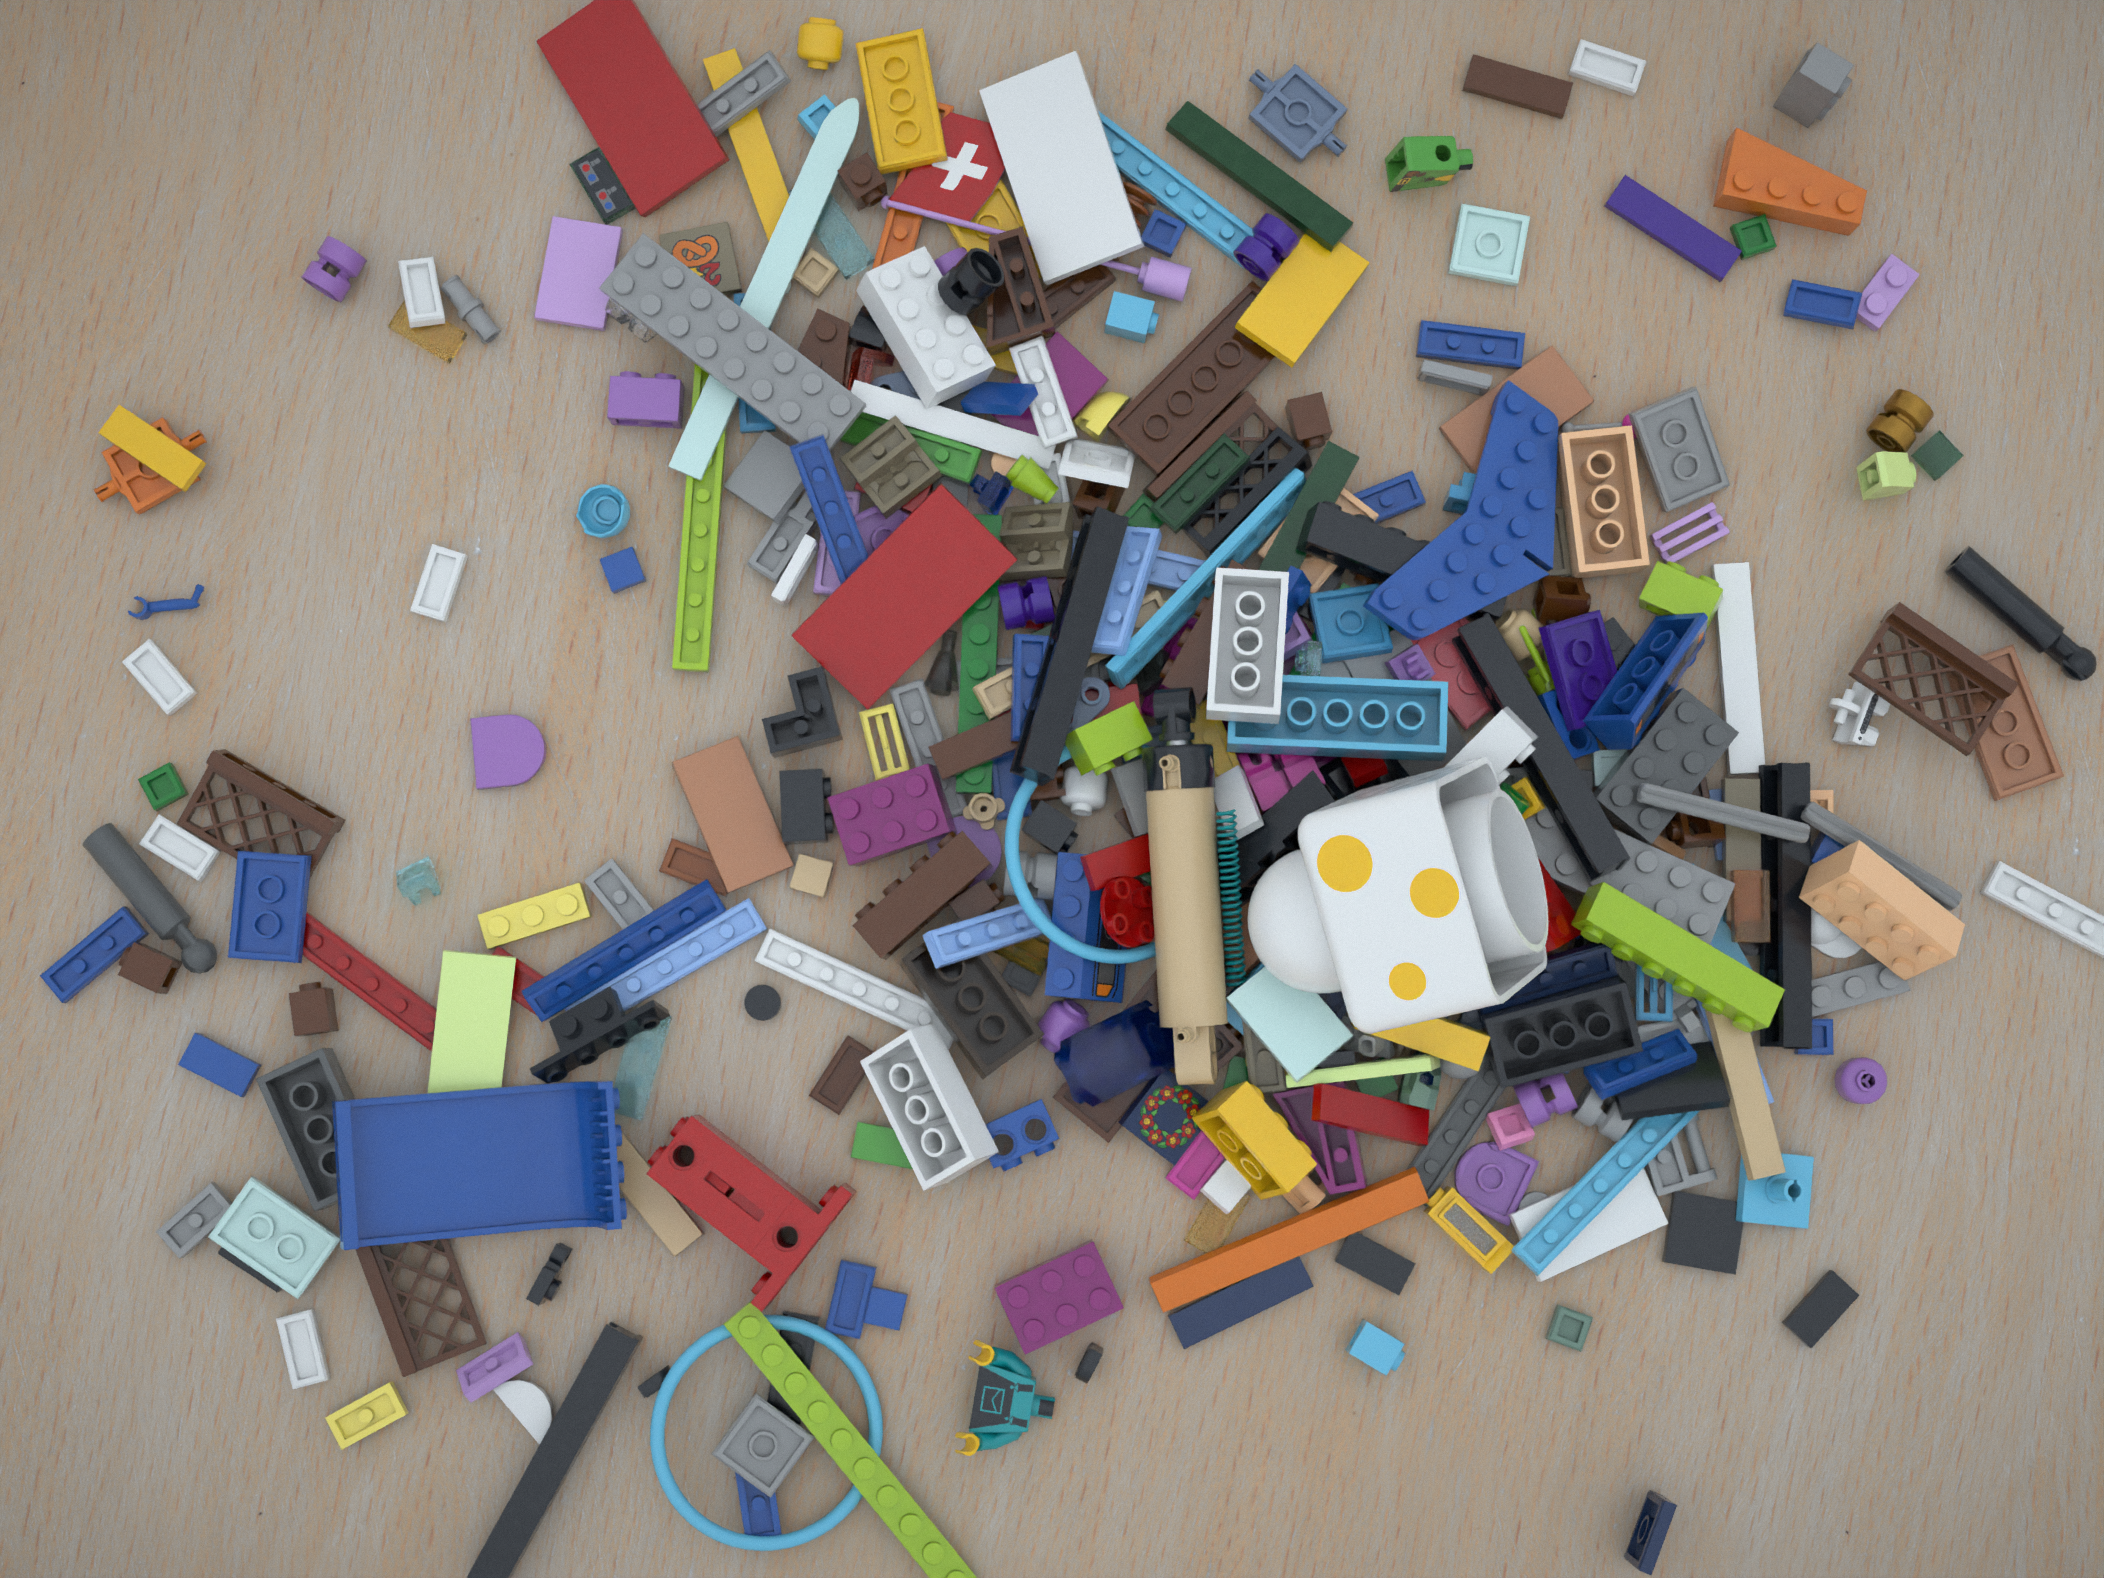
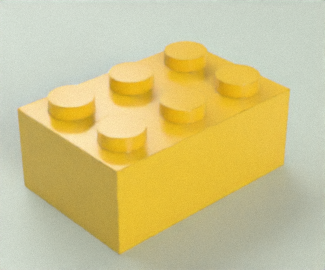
[1192,1081,1317,1200]

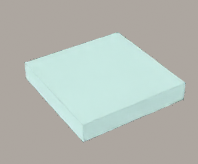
[1448,204,1530,286]

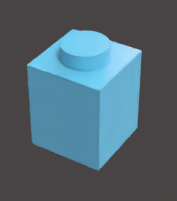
[1104,291,1159,343]
[1345,1319,1405,1376]

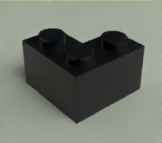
[762,666,843,758]

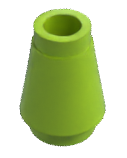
[1005,455,1059,504]

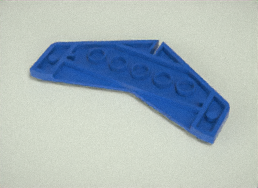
[1363,380,1558,640]

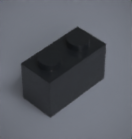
[779,769,834,845]

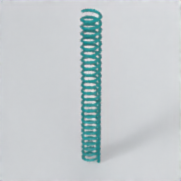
[1216,809,1247,987]

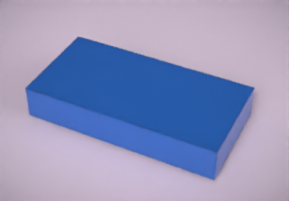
[1783,279,1862,330]
[960,381,1038,416]
[992,750,1032,821]
[178,1033,261,1097]
[825,1259,877,1339]

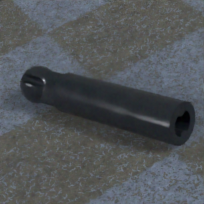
[1945,546,2097,681]

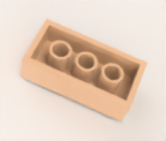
[1557,425,1650,578]
[1799,840,1965,981]

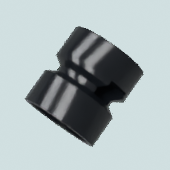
[938,248,1004,315]

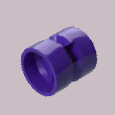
[1233,213,1299,281]
[997,576,1055,631]

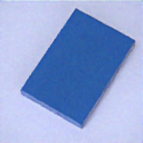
[228,851,312,963]

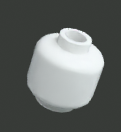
[1060,763,1109,816]

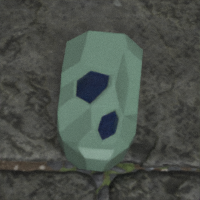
[1397,1051,1441,1111]

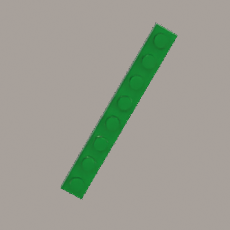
[956,514,1003,795]

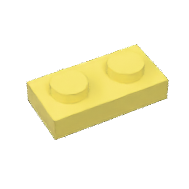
[325,1381,409,1450]

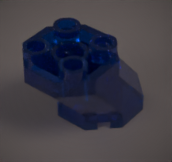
[1054,1000,1175,1107]

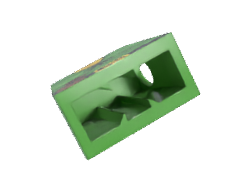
[1385,136,1473,192]

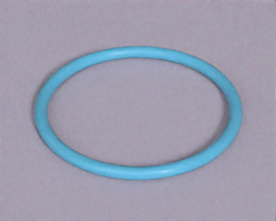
[1005,744,1218,964]
[650,1315,883,1551]

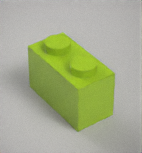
[1639,561,1723,631]
[1065,701,1153,776]

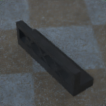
[1181,427,1313,558]

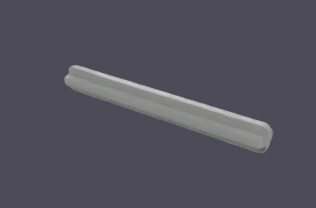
[1637,783,1810,843]
[1801,802,1962,911]

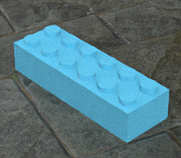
[1227,675,1448,761]

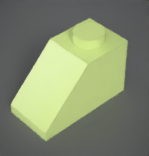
[1856,451,1916,501]

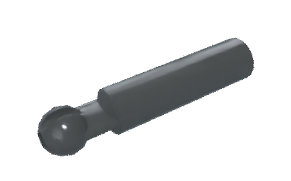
[83,823,217,974]

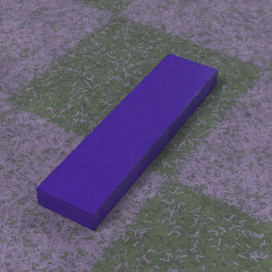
[1604,175,1742,282]

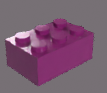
[827,764,957,866]
[994,1239,1124,1355]

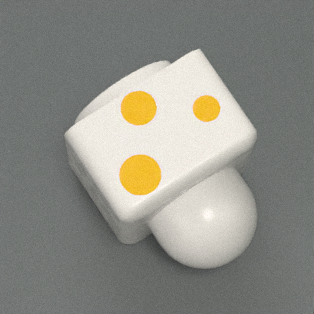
[1248,757,1548,1034]

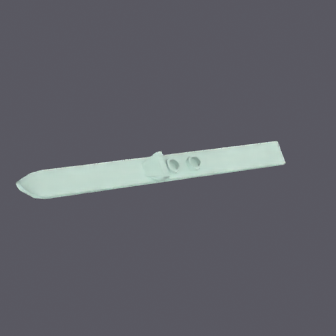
[668,98,859,481]

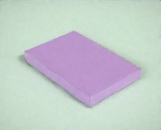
[534,216,623,331]

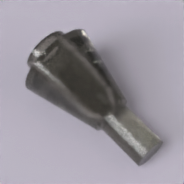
[924,630,959,696]

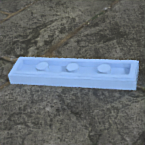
[1091,526,1162,656]
[922,898,1052,969]

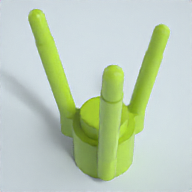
[1519,608,1555,696]

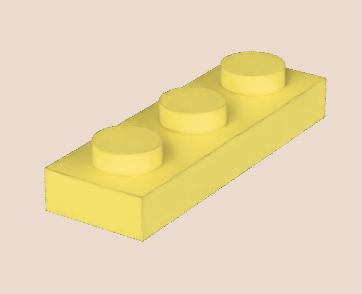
[477,883,592,949]

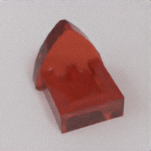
[847,347,894,392]

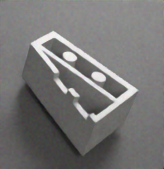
[1773,42,1854,128]

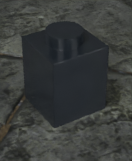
[1021,800,1079,854]

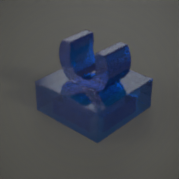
[969,471,1014,515]

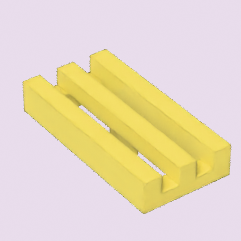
[859,704,910,781]

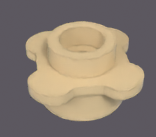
[963,793,1005,830]

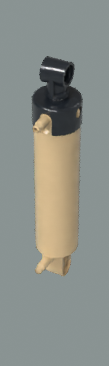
[1142,687,1228,1085]

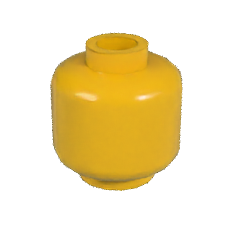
[797,17,844,70]

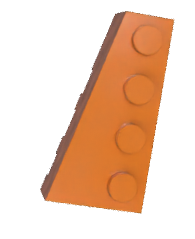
[1713,127,1867,236]

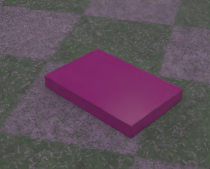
[991,331,1109,436]

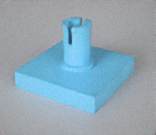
[1736,1153,1814,1229]

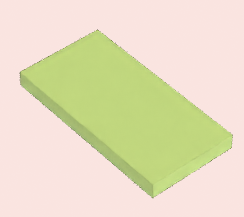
[427,950,516,1093]
[1285,1054,1441,1088]

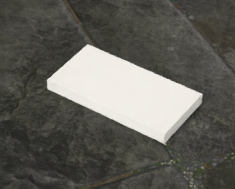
[1508,1168,1669,1282]

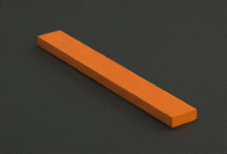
[1149,1167,1430,1313]

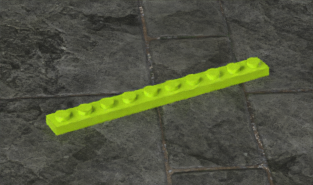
[672,364,727,672]
[723,1300,977,1578]

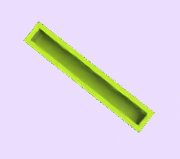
[1571,882,1785,1032]

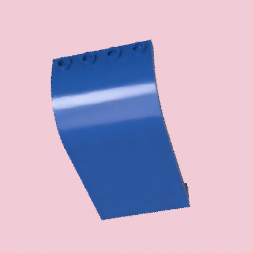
[332,1081,627,1250]

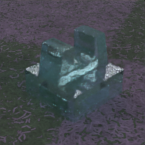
[396,856,441,906]

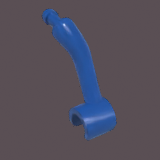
[128,584,204,620]

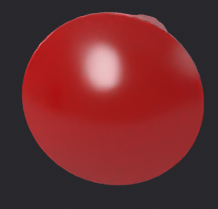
[1100,876,1154,948]

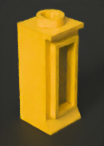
[1423,1186,1514,1274]

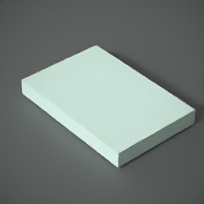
[1226,967,1353,1083]
[208,1176,340,1299]

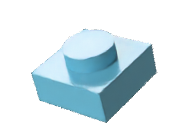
[797,94,835,140]

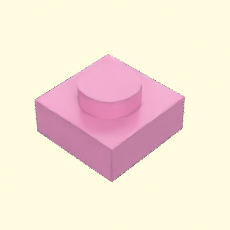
[1486,1103,1535,1151]

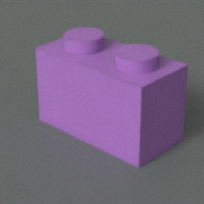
[607,371,685,429]

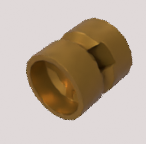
[1866,389,1934,453]

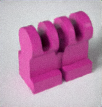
[1236,753,1326,816]

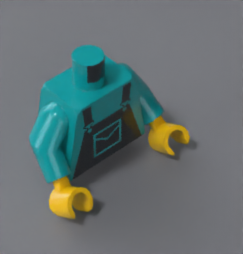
[955,1340,1055,1456]

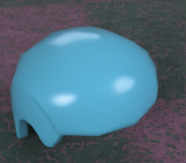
[576,484,630,539]

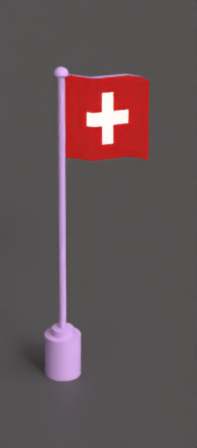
[881,112,1192,302]

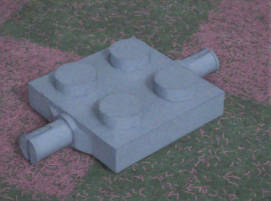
[1248,64,1347,163]

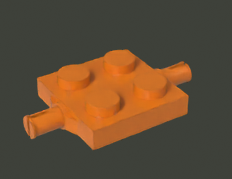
[94,417,207,515]

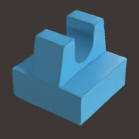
[1443,472,1476,514]

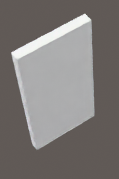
[979,51,1145,285]

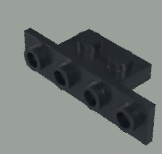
[530,987,670,1083]

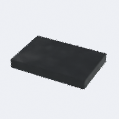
[1614,1041,1730,1120]

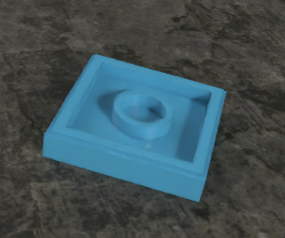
[1308,583,1393,663]

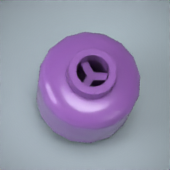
[1037,999,1090,1054]
[1834,1057,1887,1104]

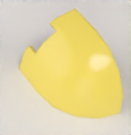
[1072,391,1131,442]

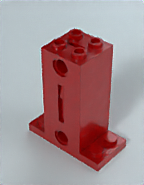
[646,1115,857,1312]

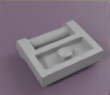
[1646,1113,1717,1196]

